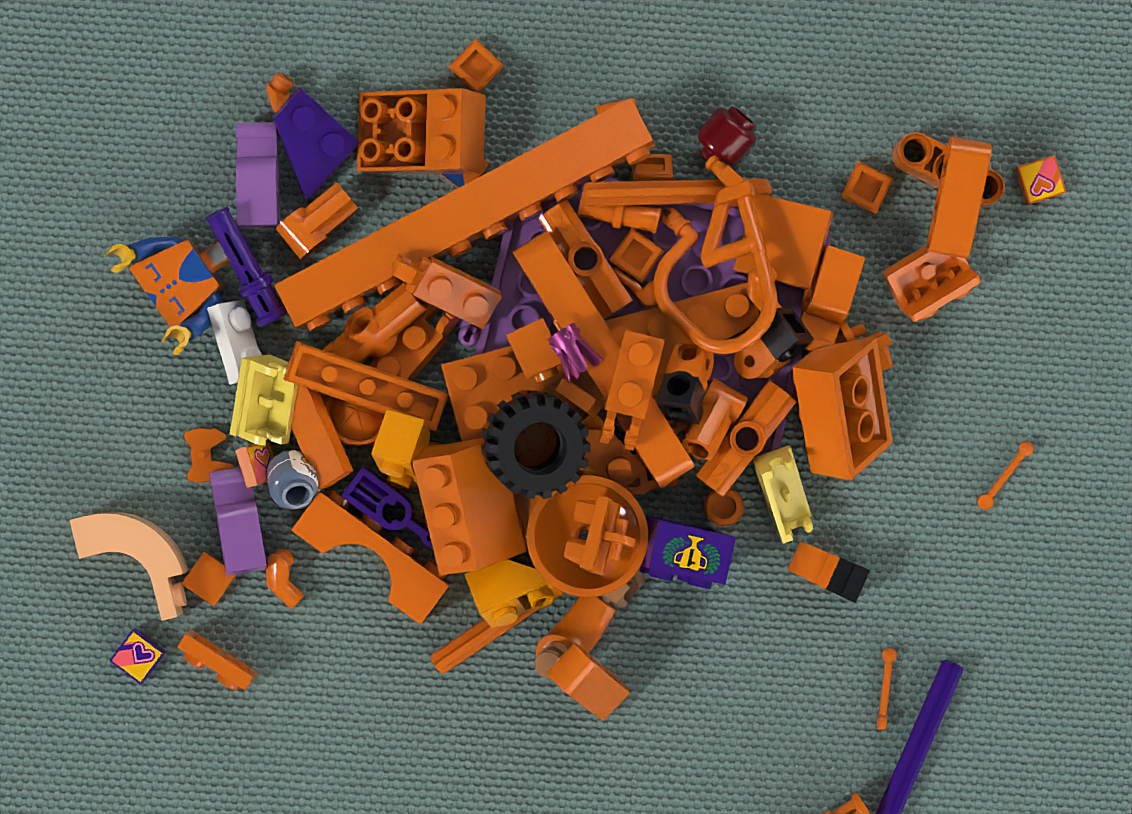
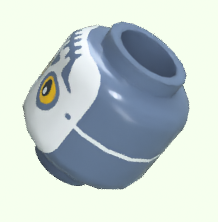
[266,450,321,510]

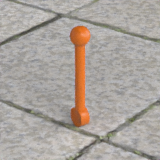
[977,441,1034,510]
[877,647,897,730]

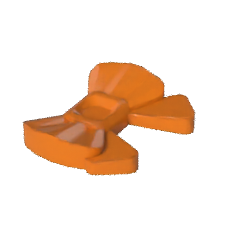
[184,428,234,483]

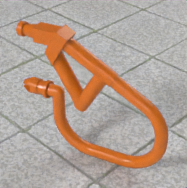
[653,155,778,354]

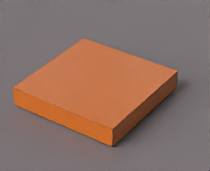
[733,193,834,290]

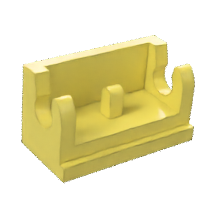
[230,355,298,446]
[752,445,813,544]

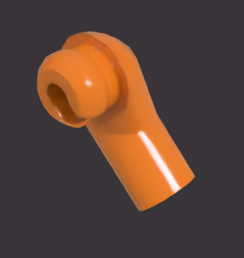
[266,73,293,113]

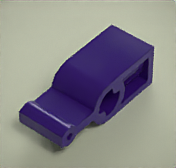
[341,466,433,547]

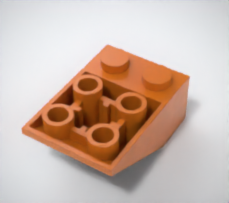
[357,88,486,175]

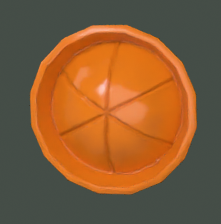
[324,396,385,446]

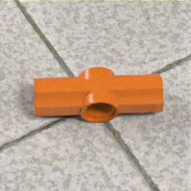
[538,199,633,320]
[323,282,428,363]
[695,380,797,497]

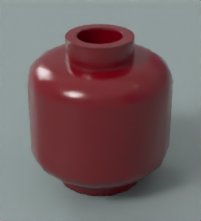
[697,106,756,166]

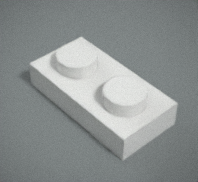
[207,299,262,385]

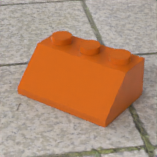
[792,337,893,480]
[412,438,528,576]

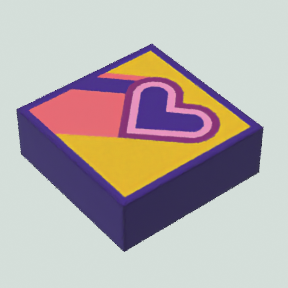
[109,628,167,685]

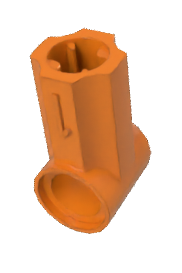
[276,182,359,260]
[681,377,748,461]

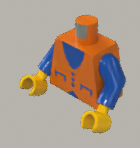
[104,236,230,355]

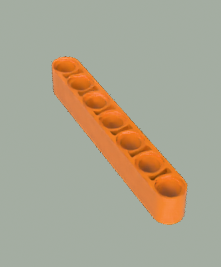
[512,230,695,488]

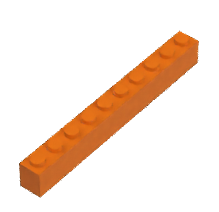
[274,97,655,332]

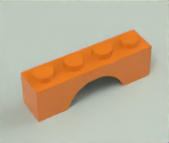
[291,489,450,625]

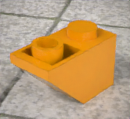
[371,409,430,490]
[464,559,564,628]

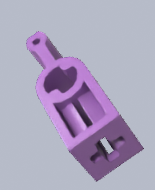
[236,122,281,229]
[209,468,267,577]

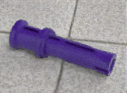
[205,206,287,327]

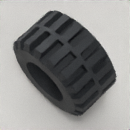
[481,391,591,499]

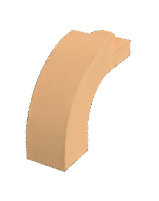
[69,512,189,621]

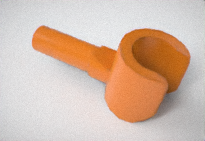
[613,266,657,308]

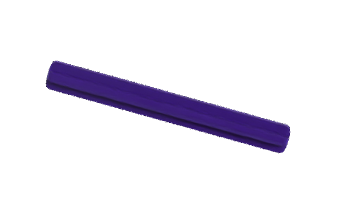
[876,660,963,814]

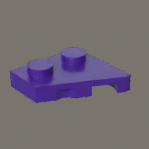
[272,87,360,199]

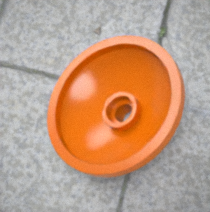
[527,475,648,597]

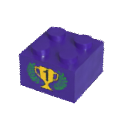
[639,514,736,589]

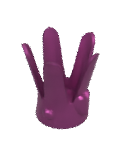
[547,320,604,383]

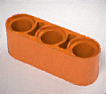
[892,132,1005,208]
[927,136,992,259]
[546,643,631,721]

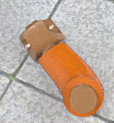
[535,570,646,679]

